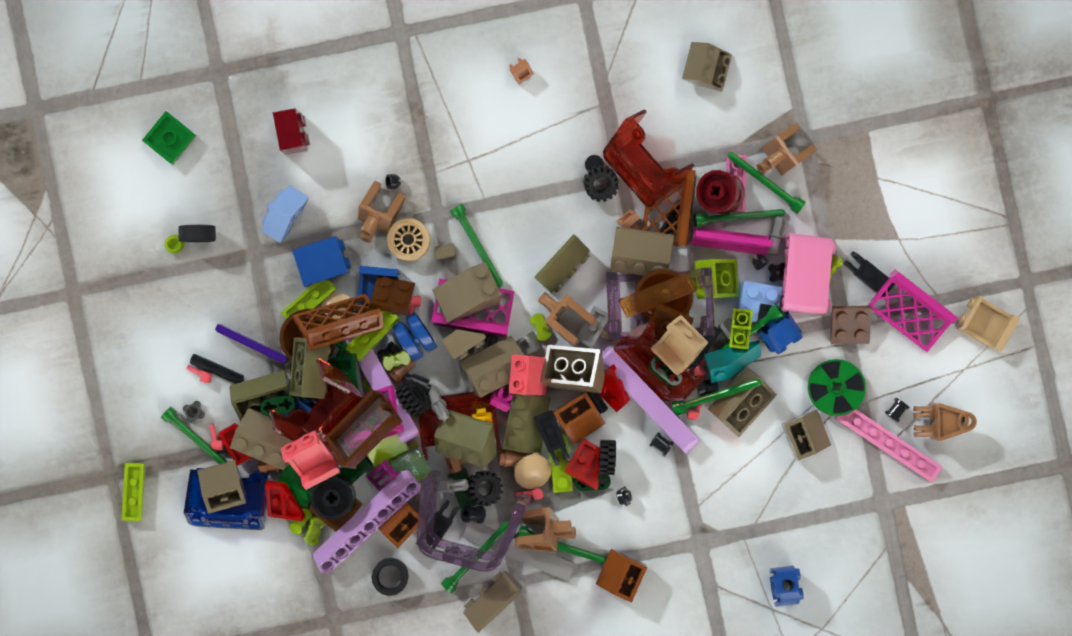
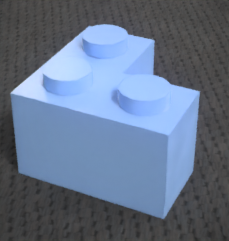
[261,185,309,243]
[737,281,783,322]

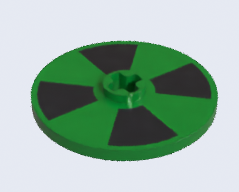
[807,359,866,416]

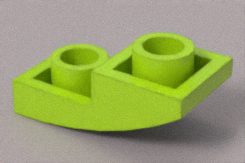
[729,308,753,350]

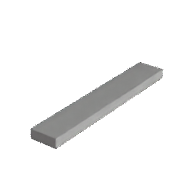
[462,521,576,581]

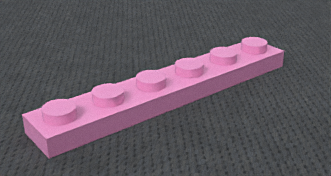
[835,409,942,483]

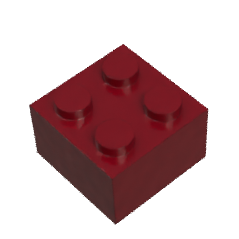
[272,108,310,155]

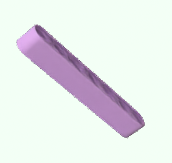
[346,337,420,444]
[602,346,700,454]
[313,470,420,573]

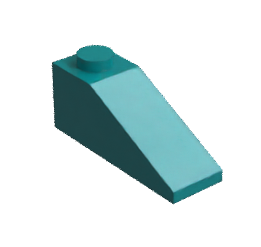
[704,340,761,383]

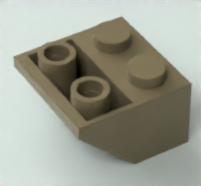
[682,42,732,91]
[441,329,487,360]
[781,409,831,461]
[197,460,246,514]

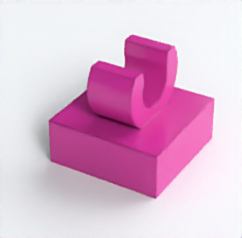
[490,386,513,412]

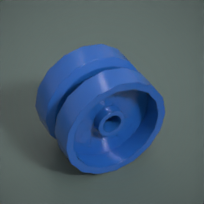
[392,312,438,362]

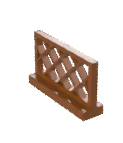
[642,167,697,249]
[293,294,384,350]

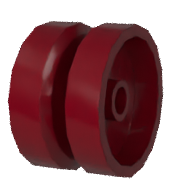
[696,170,745,214]

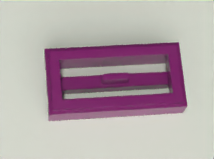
[367,459,399,491]

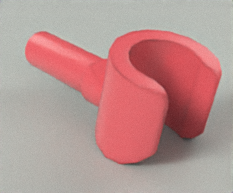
[408,296,421,316]
[693,352,709,378]
[186,365,212,383]
[687,404,703,420]
[209,424,224,451]
[516,488,544,501]

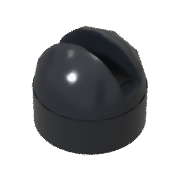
[385,174,401,189]
[752,254,769,271]

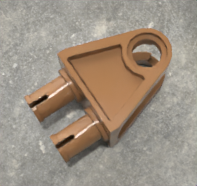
[756,122,817,176]
[358,180,406,243]
[538,292,598,347]
[913,402,977,441]
[515,507,576,552]

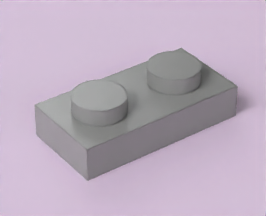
[576,306,611,348]

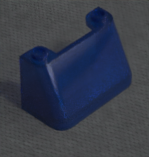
[183,468,268,530]

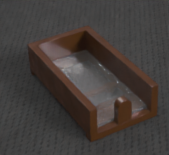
[324,390,403,469]

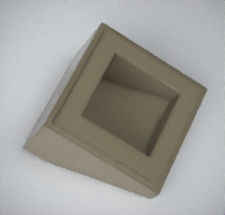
[435,243,456,261]

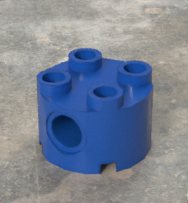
[757,311,803,354]
[769,565,804,607]

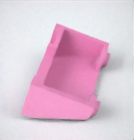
[779,233,836,315]

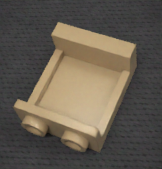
[957,295,1021,352]
[651,315,709,376]

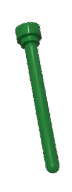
[727,152,806,214]
[450,204,503,288]
[694,209,785,228]
[719,304,785,350]
[672,379,762,416]
[160,406,228,464]
[441,521,511,594]
[517,525,606,563]

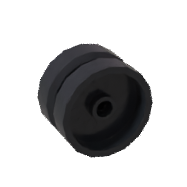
[310,475,356,519]

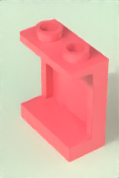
[509,354,547,396]
[281,430,340,490]

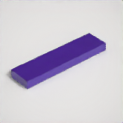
[215,324,289,364]

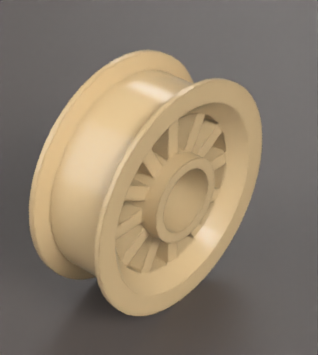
[387,218,430,261]

